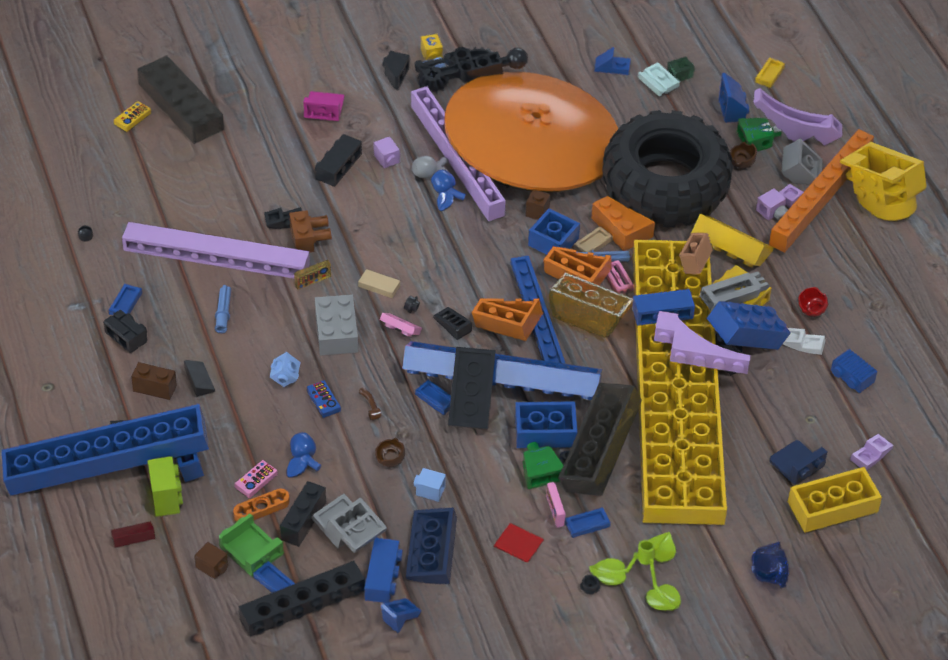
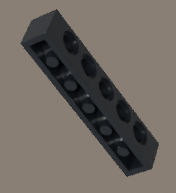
[238,561,365,637]

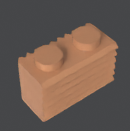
[679,233,713,274]

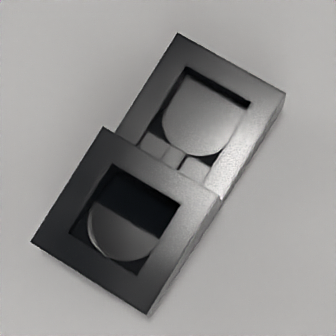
[264,207,303,229]

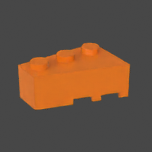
[543,246,612,296]
[471,298,543,341]

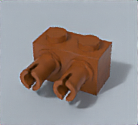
[289,210,332,253]

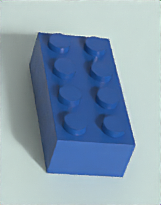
[707,301,791,350]

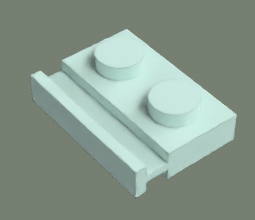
[638,63,680,97]

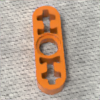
[233,489,290,522]

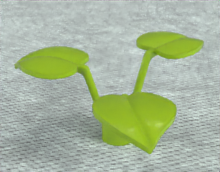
[589,532,681,610]

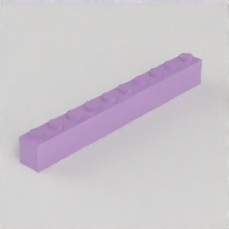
[411,86,505,221]
[122,222,310,279]

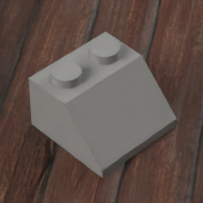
[782,138,823,185]

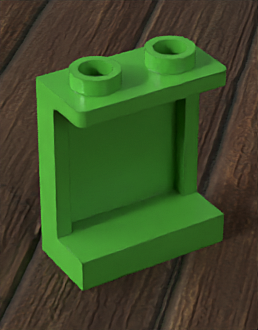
[219,513,284,577]

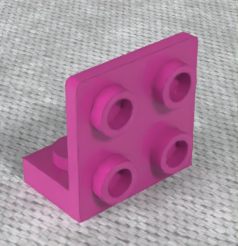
[303,91,344,121]

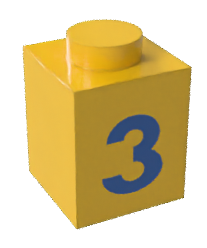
[421,34,443,61]

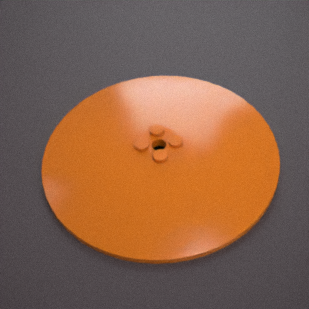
[444,72,618,191]

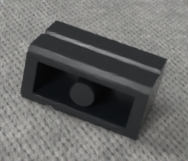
[103,310,148,353]

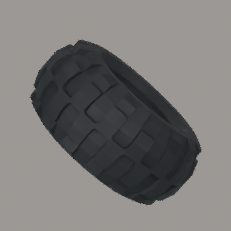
[603,110,733,227]

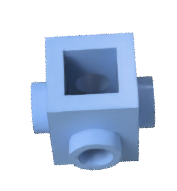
[270,352,301,387]

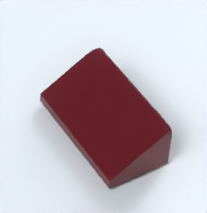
[111,521,156,548]

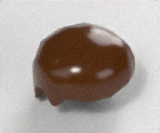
[730,142,757,168]
[375,438,405,467]

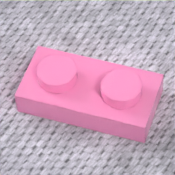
[380,313,422,337]

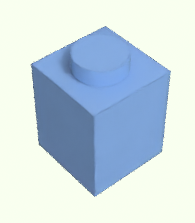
[414,468,446,502]

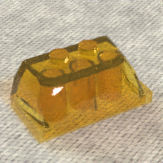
[549,273,633,338]

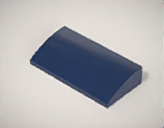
[406,507,457,584]

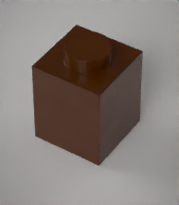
[526,189,550,220]
[194,542,228,579]

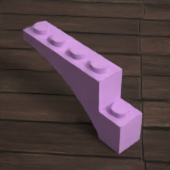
[753,88,842,146]
[654,311,751,374]

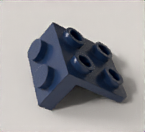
[769,440,827,485]

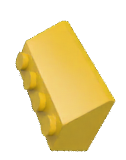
[691,214,774,268]

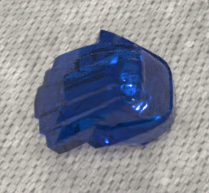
[751,542,789,588]

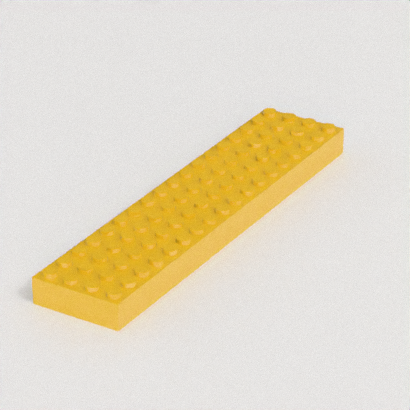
[633,240,727,525]

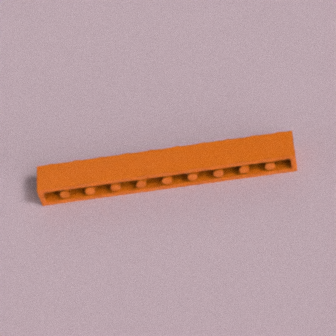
[769,129,874,253]

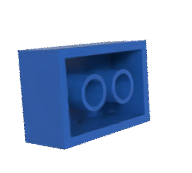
[515,402,577,448]

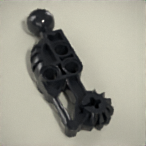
[415,47,528,94]

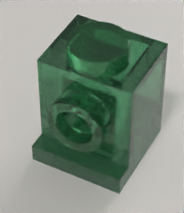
[667,56,695,82]

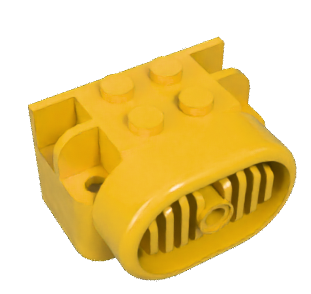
[840,142,926,221]

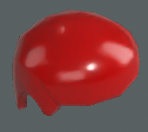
[798,287,829,317]

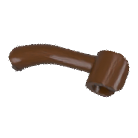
[359,387,381,420]

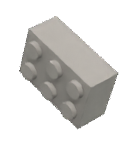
[315,294,358,355]

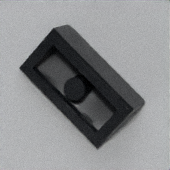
[184,360,215,397]

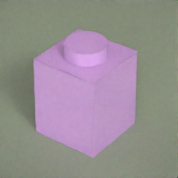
[374,136,400,168]
[756,188,786,221]

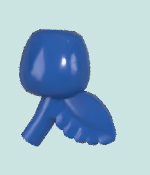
[431,169,466,211]
[287,432,322,478]

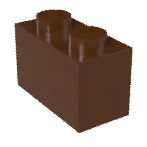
[131,362,177,400]

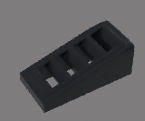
[433,307,472,340]

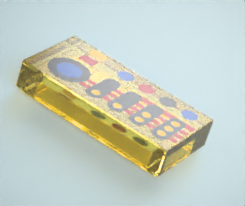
[294,260,331,290]

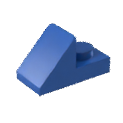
[594,47,631,75]
[381,598,422,633]

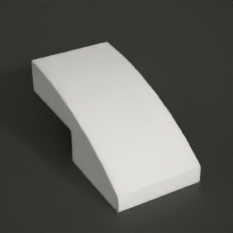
[783,328,825,355]

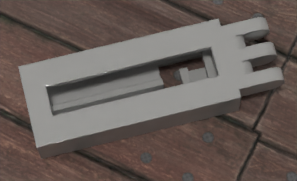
[699,271,770,312]

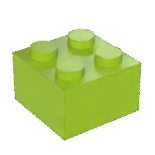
[148,456,183,517]

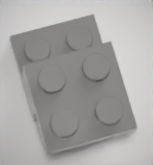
[312,494,387,553]

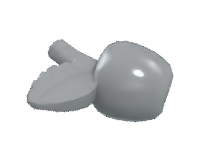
[412,156,448,179]

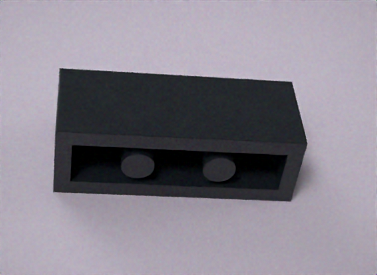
[315,134,362,187]
[280,481,326,547]

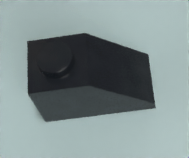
[382,51,410,90]

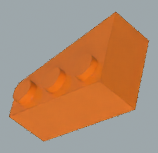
[591,196,655,251]

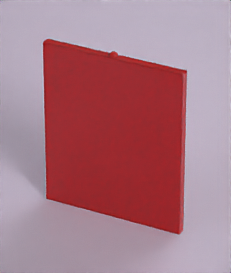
[494,523,544,563]

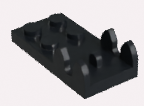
[448,347,496,430]

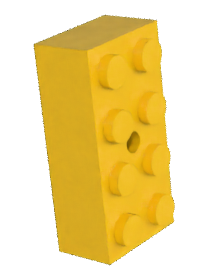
[788,467,882,533]

